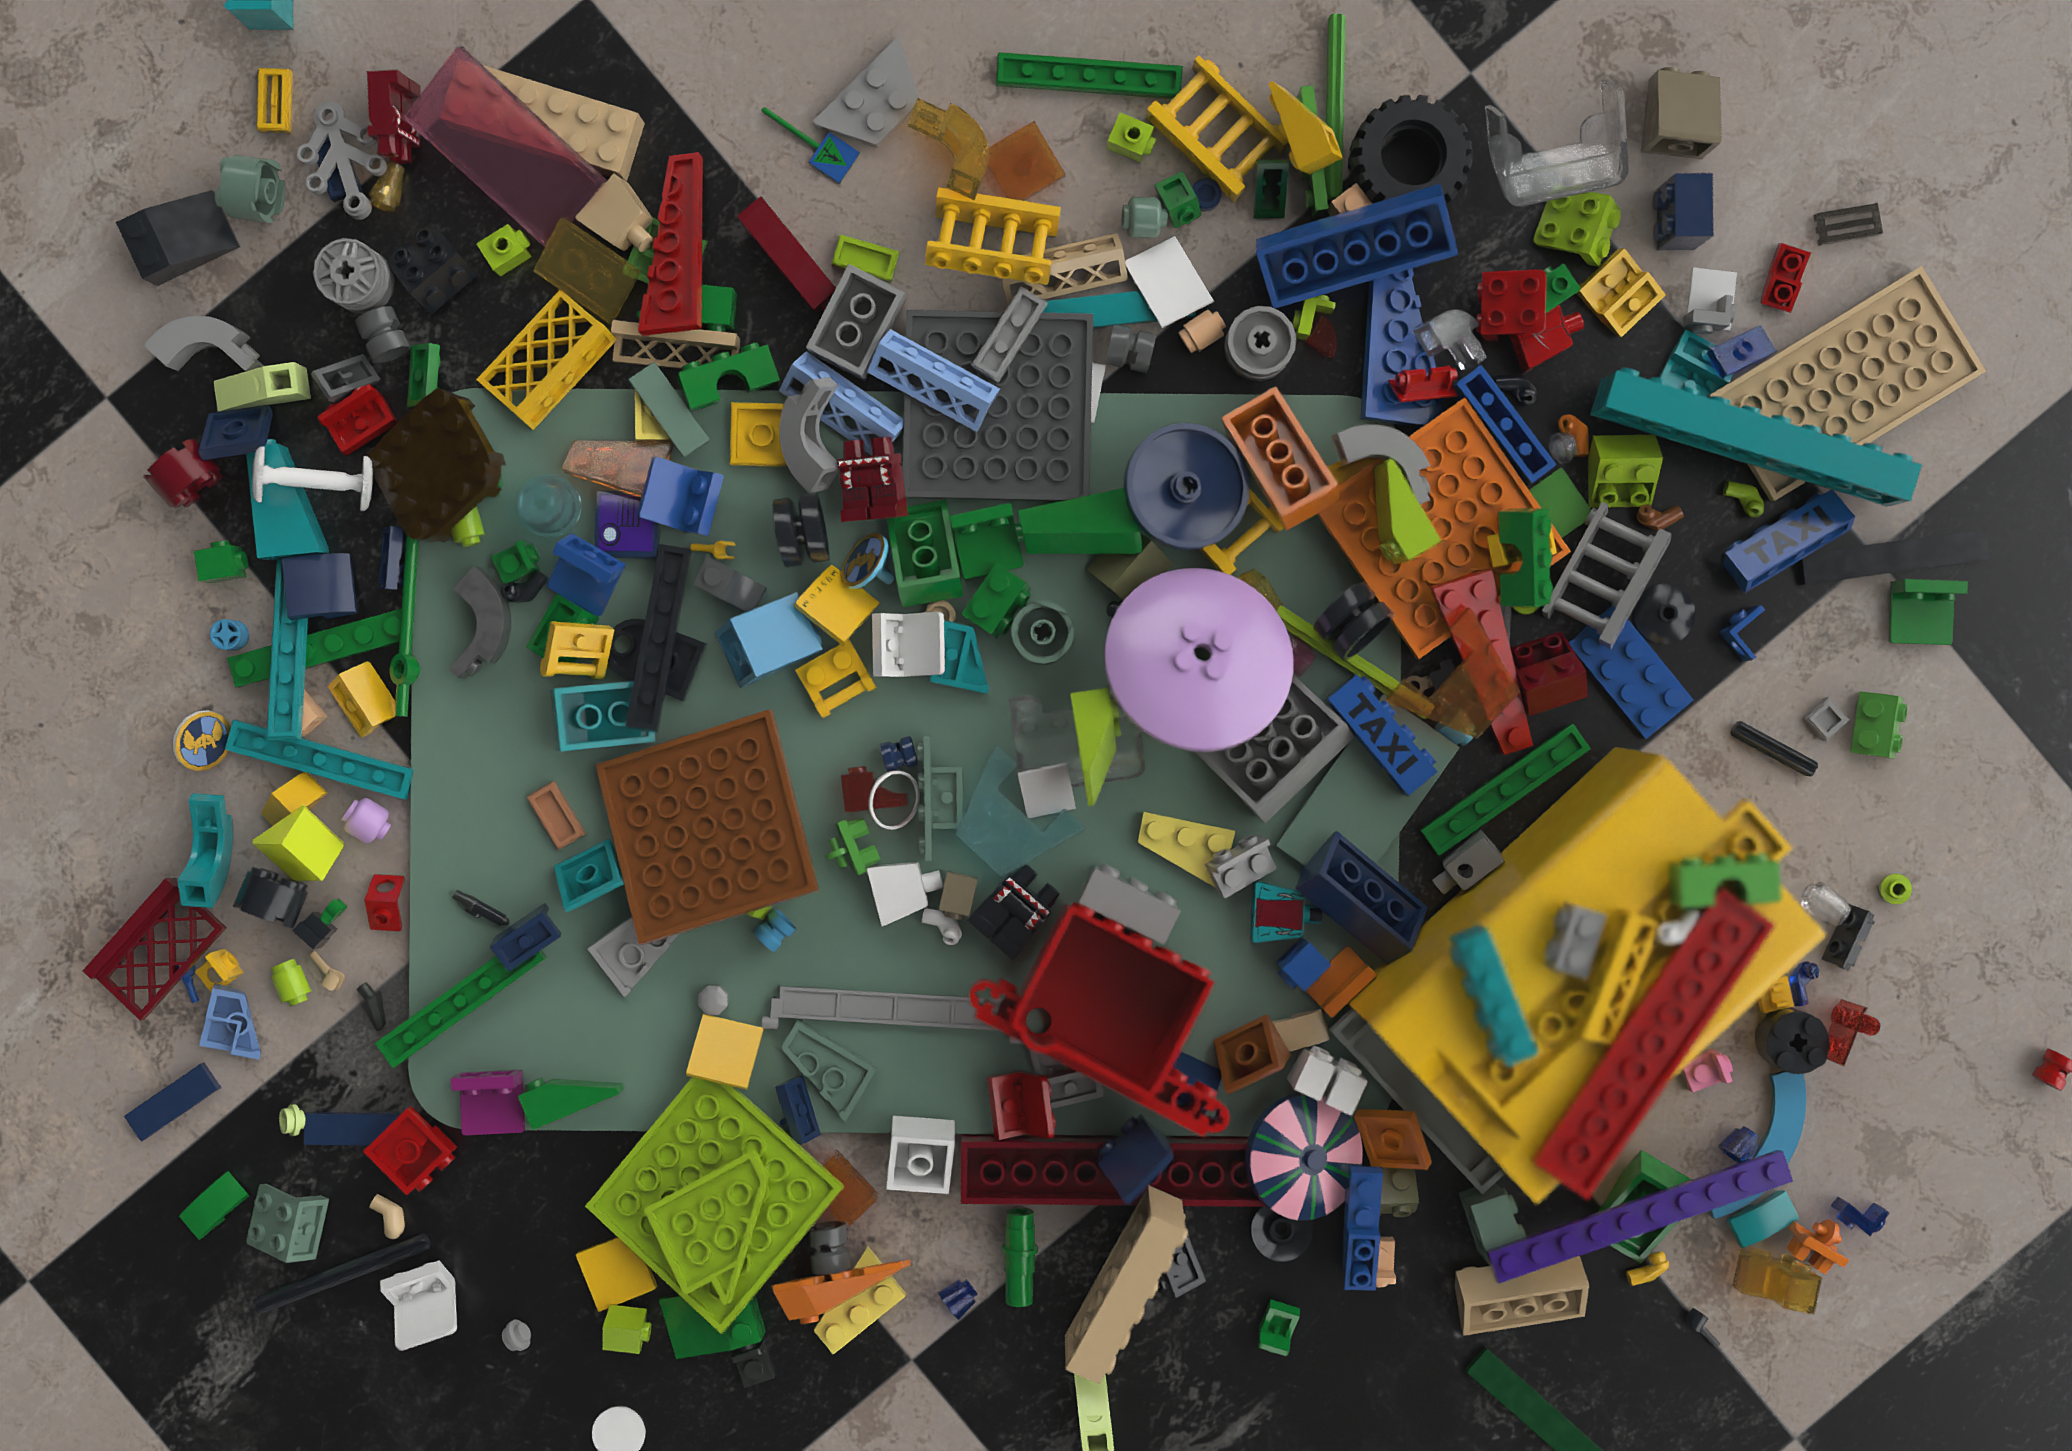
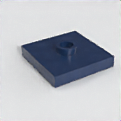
[198,405,273,460]

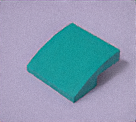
[1658,329,1740,398]

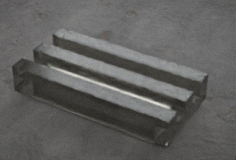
[1813,203,1883,246]

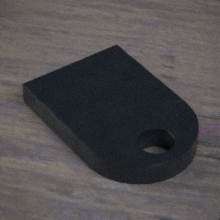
[608,618,707,701]

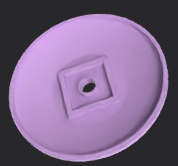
[1104,568,1293,752]

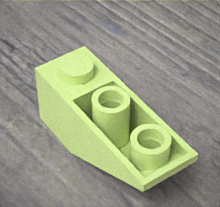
[213,362,311,412]
[1074,1373,1114,1451]

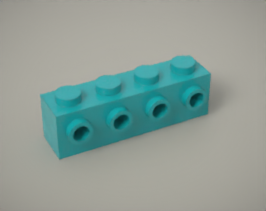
[1449,925,1539,1067]

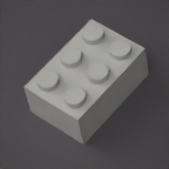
[806,264,907,382]
[1078,863,1181,945]

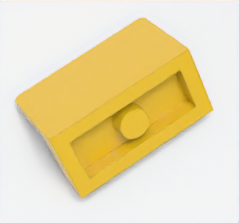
[327,661,396,738]

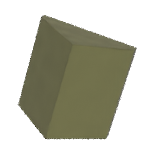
[1086,533,1173,602]

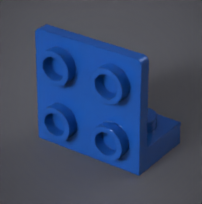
[637,457,724,536]
[547,534,626,617]

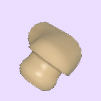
[369,1194,405,1239]

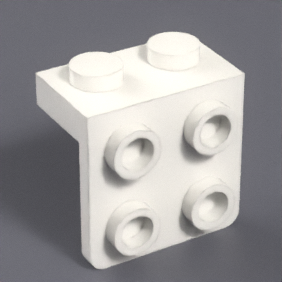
[872,612,945,677]
[380,1261,457,1351]

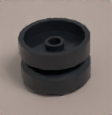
[772,492,830,568]
[1313,582,1394,661]

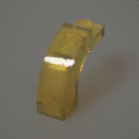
[908,98,989,200]

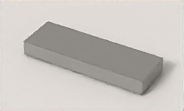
[971,286,1047,383]

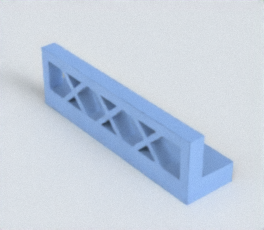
[867,329,1000,432]
[779,351,904,456]

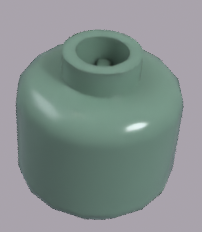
[1122,197,1168,238]

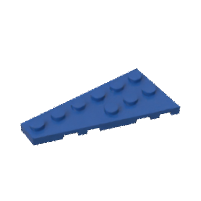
[1360,268,1445,428]

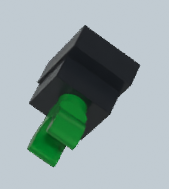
[292,898,348,949]

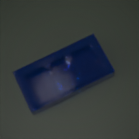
[1707,325,1777,379]

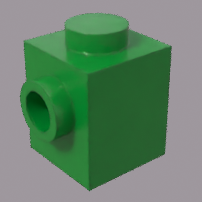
[193,541,248,584]

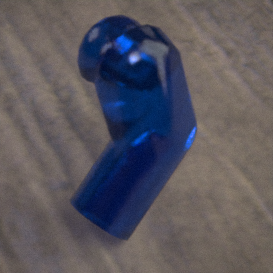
[1788,961,1820,1006]

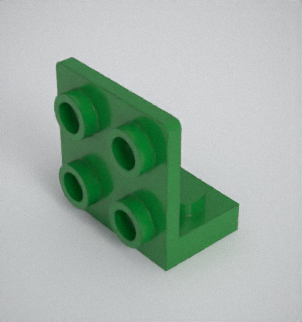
[949,503,1024,580]
[1888,579,1968,645]

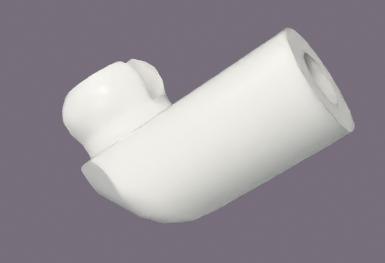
[922,908,962,945]
[1656,908,1701,945]

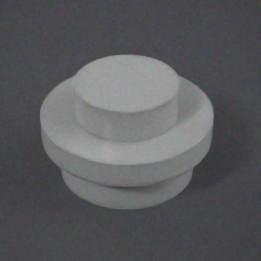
[502,1320,531,1351]

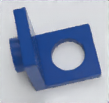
[1720,605,1765,661]

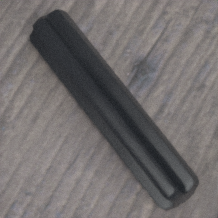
[1731,721,1818,777]

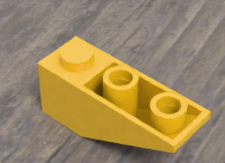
[1268,81,1343,175]

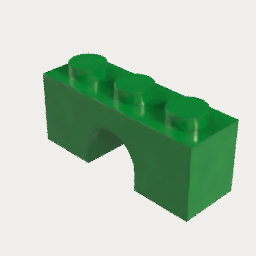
[676,343,780,412]
[1499,508,1553,607]

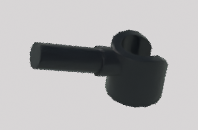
[1685,1308,1720,1348]

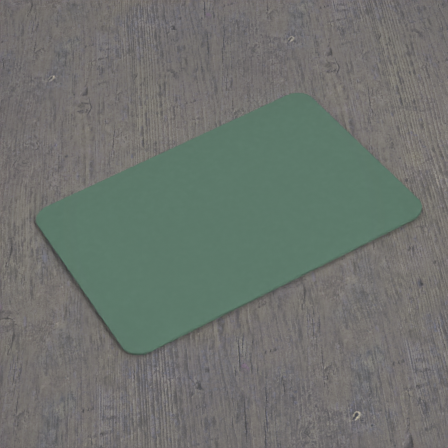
[408,388,1401,1136]

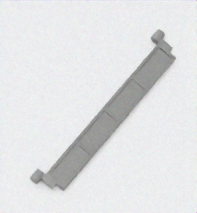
[762,986,1024,1044]

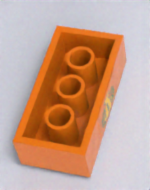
[1221,386,1341,531]

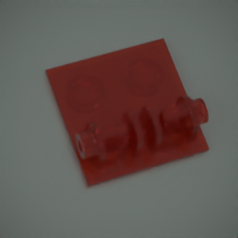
[1827,999,1880,1066]

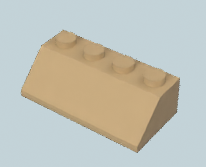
[1455,1256,1589,1336]

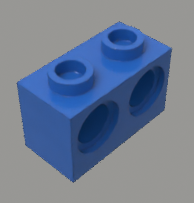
[1276,937,1331,992]

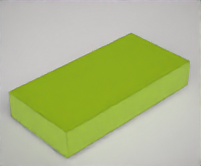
[831,234,900,283]

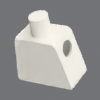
[867,862,944,926]

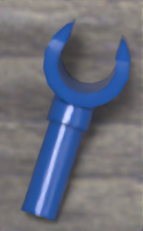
[176,960,199,1003]

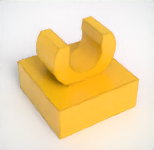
[1758,975,1794,1013]

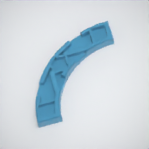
[1710,1071,1806,1219]

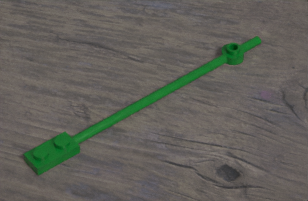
[390,343,441,717]

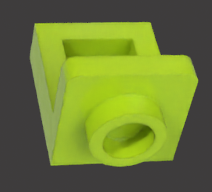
[1292,295,1336,341]

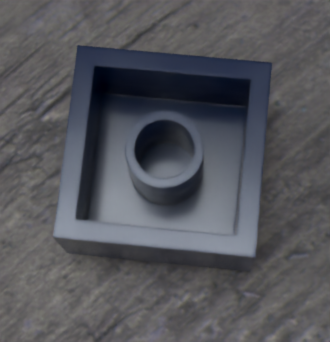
[1653,173,1714,250]

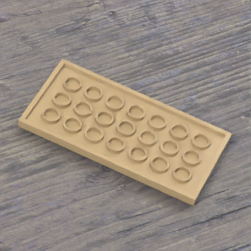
[1707,266,1986,502]

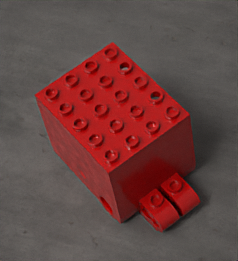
[969,902,1230,1137]

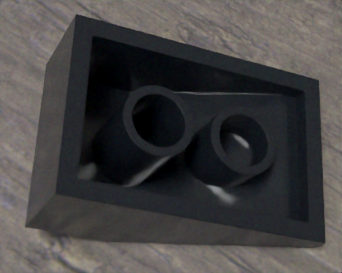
[116,190,240,286]

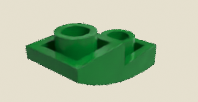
[179,1171,249,1240]

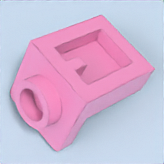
[1681,1049,1733,1092]

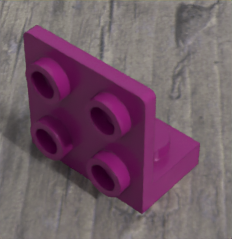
[451,1070,525,1135]

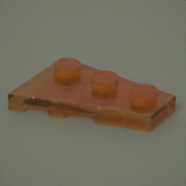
[562,441,674,497]

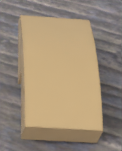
[1272,1009,1331,1051]

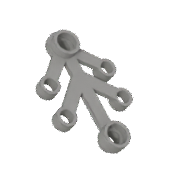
[297,102,387,220]

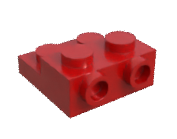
[363,1106,457,1196]

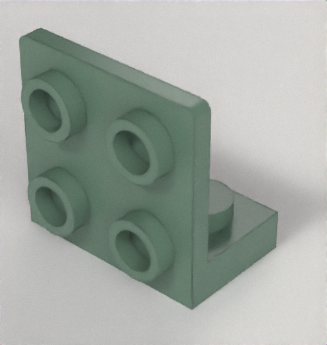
[247,1184,329,1263]

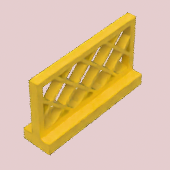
[476,289,617,430]

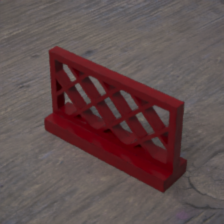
[82,878,227,1021]

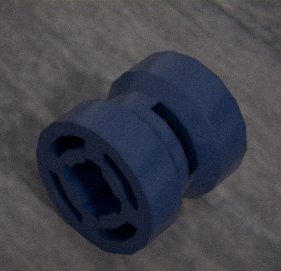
[880,736,918,772]

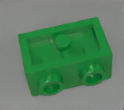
[526,593,599,663]

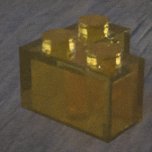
[1732,1248,1822,1315]

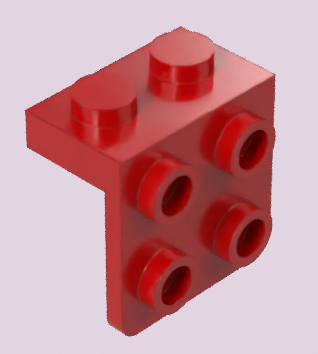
[1477,269,1547,341]
[986,1070,1056,1140]

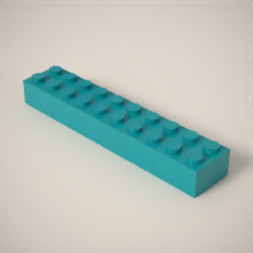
[1590,368,1923,507]

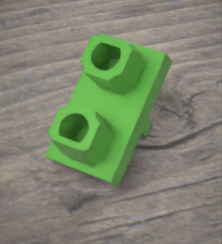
[825,818,880,875]

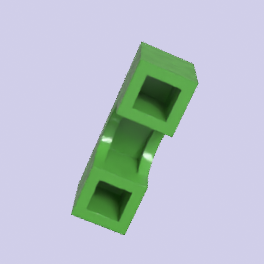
[1669,853,1781,908]

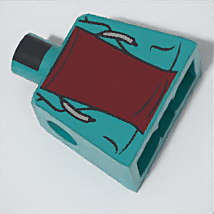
[1250,881,1322,942]

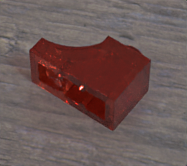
[841,766,909,813]

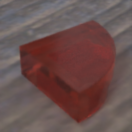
[1305,315,1337,359]

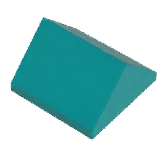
[223,0,293,30]
[554,839,624,912]

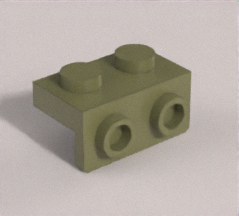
[1380,1168,1419,1217]

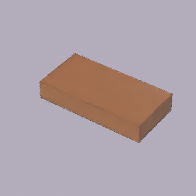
[527,781,587,850]

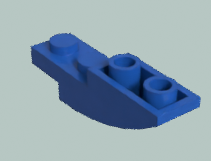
[1343,1166,1383,1290]

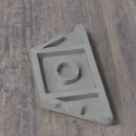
[813,37,921,148]

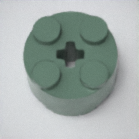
[215,155,286,223]
[1011,600,1074,664]

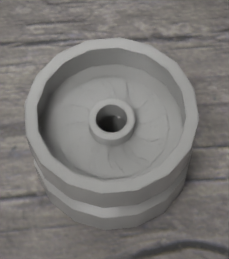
[1224,306,1296,381]

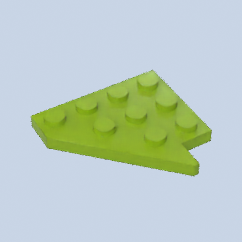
[643,1149,770,1306]

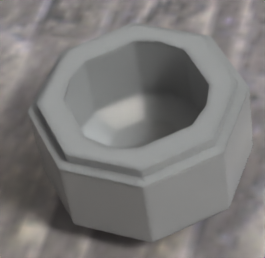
[698,985,729,1015]

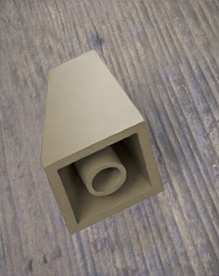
[1641,67,1722,159]

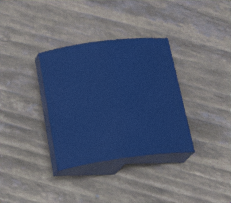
[282,553,358,621]

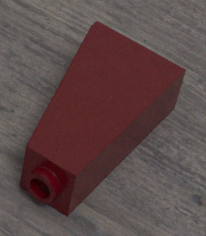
[737,196,836,315]

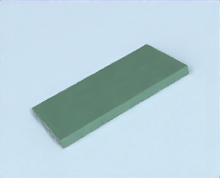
[1275,694,1460,866]

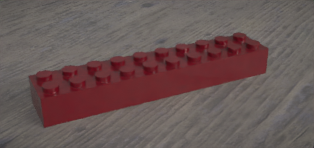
[961,1134,1266,1207]

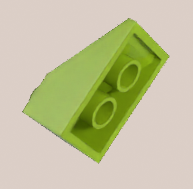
[1374,458,1441,565]
[1070,688,1121,806]

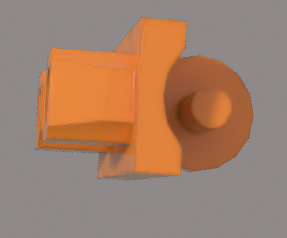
[1786,1219,1849,1275]

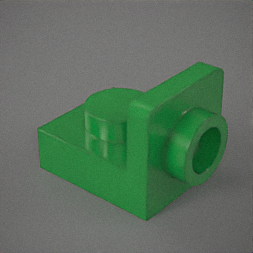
[1154,171,1202,228]
[491,539,541,584]

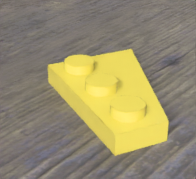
[1137,812,1235,888]

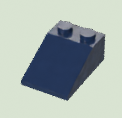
[1097,1113,1174,1204]

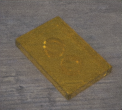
[533,218,641,324]

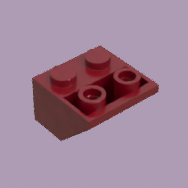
[1510,631,1588,716]

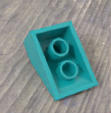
[550,681,655,751]

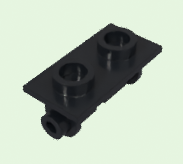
[1821,903,1875,971]

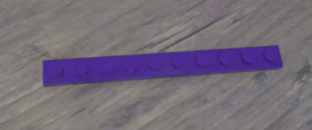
[1486,1150,1793,1284]

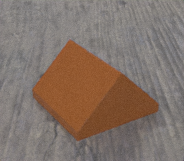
[1214,1014,1291,1095]

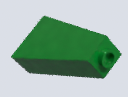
[1014,488,1143,554]

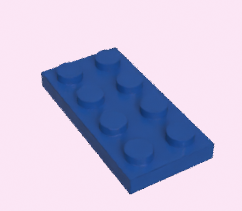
[1568,606,1694,739]

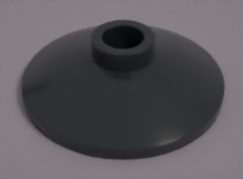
[1633,583,1695,645]
[1251,1207,1313,1261]

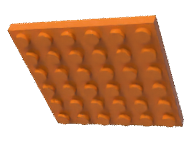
[1317,397,1571,659]

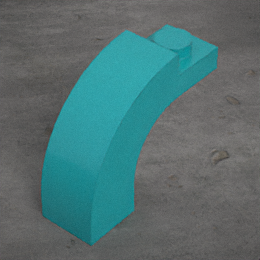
[177,793,233,908]

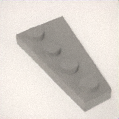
[587,916,679,998]

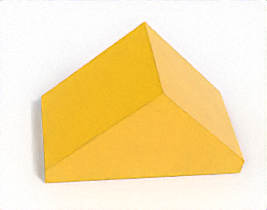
[261,772,328,826]

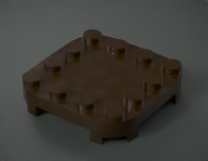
[368,388,506,542]

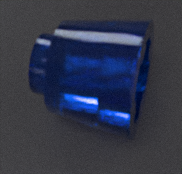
[1718,1126,1759,1163]
[937,1279,978,1320]

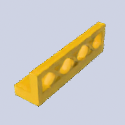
[1573,909,1661,1046]

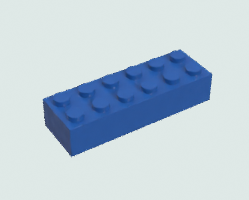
[1256,183,1458,309]

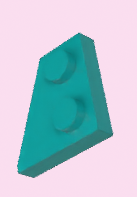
[929,620,989,694]

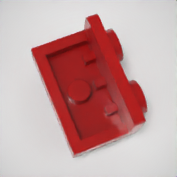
[317,384,398,456]

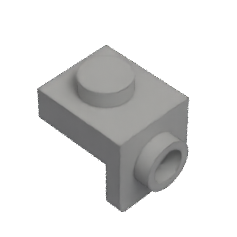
[1683,295,1736,334]

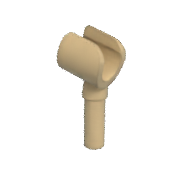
[309,951,345,991]

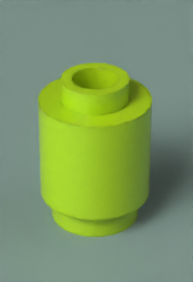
[451,506,485,548]
[270,958,312,1007]

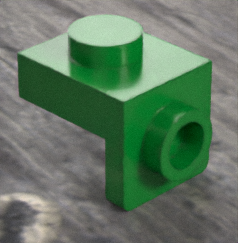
[1258,1299,1300,1356]

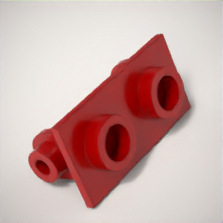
[1388,365,1457,402]

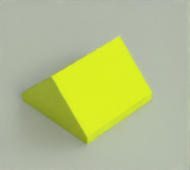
[252,805,344,881]

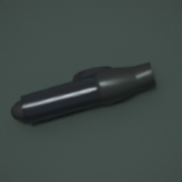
[452,890,509,926]

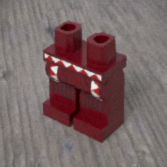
[367,70,421,164]
[837,437,908,522]

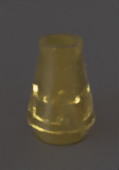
[369,162,405,212]

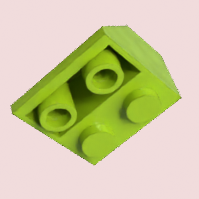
[1588,435,1663,508]

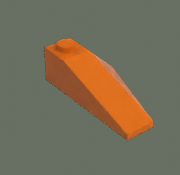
[773,1259,911,1324]

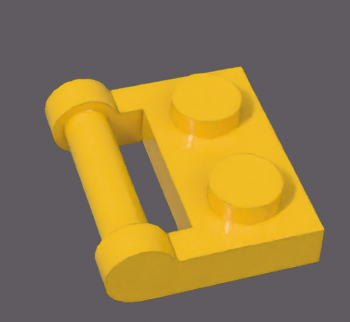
[540,621,614,680]
[795,639,877,718]

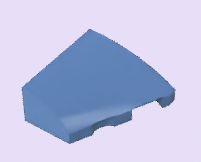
[199,983,261,1059]

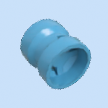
[753,908,797,952]

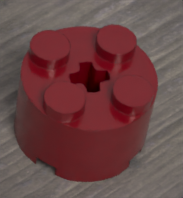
[143,439,223,509]

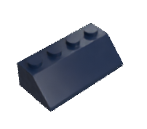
[1295,831,1428,965]

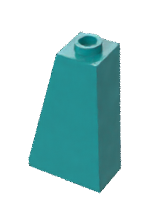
[246,439,329,560]

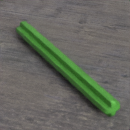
[1325,14,1346,200]

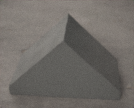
[311,354,381,403]

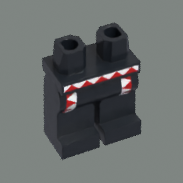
[967,863,1060,960]

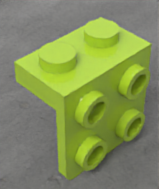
[1533,186,1621,267]

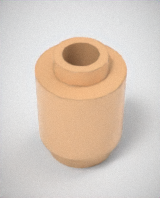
[1178,309,1226,353]

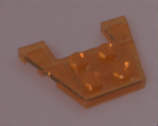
[1386,607,1520,739]

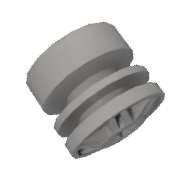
[313,238,395,314]

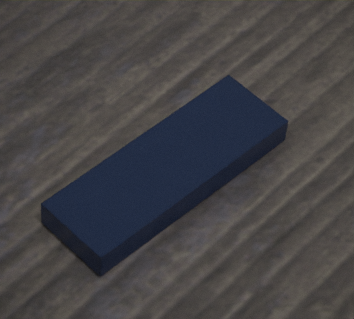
[124,1063,222,1142]
[304,1112,400,1146]

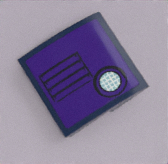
[595,491,660,559]

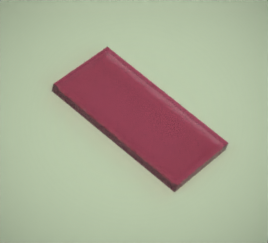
[403,46,607,250]

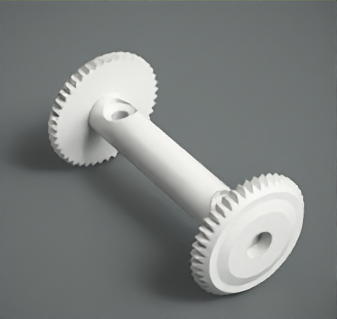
[252,447,373,511]

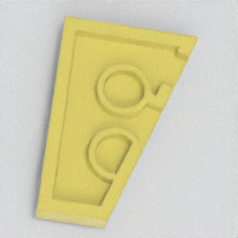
[814,1246,906,1354]

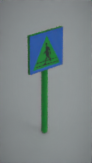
[762,107,860,184]

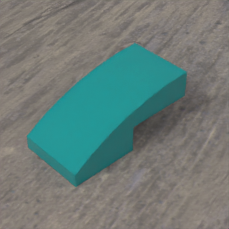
[1727,1190,1800,1248]

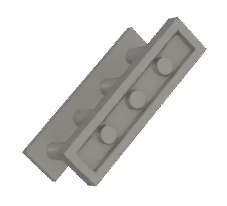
[1542,502,1671,649]

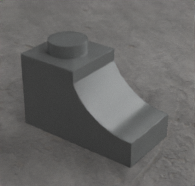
[692,556,767,612]

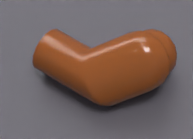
[1637,504,1684,531]

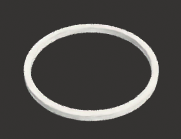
[868,770,920,830]

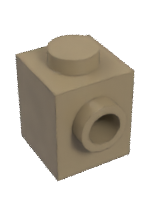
[939,871,978,920]

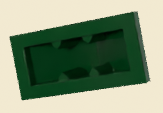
[1253,160,1289,218]

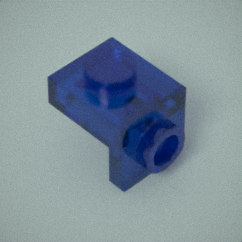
[1830,1197,1889,1236]

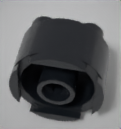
[233,867,308,928]
[1755,1007,1830,1074]

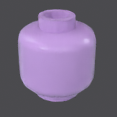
[341,798,391,844]

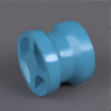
[210,619,250,651]

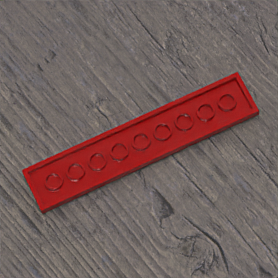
[1531,886,1776,1199]

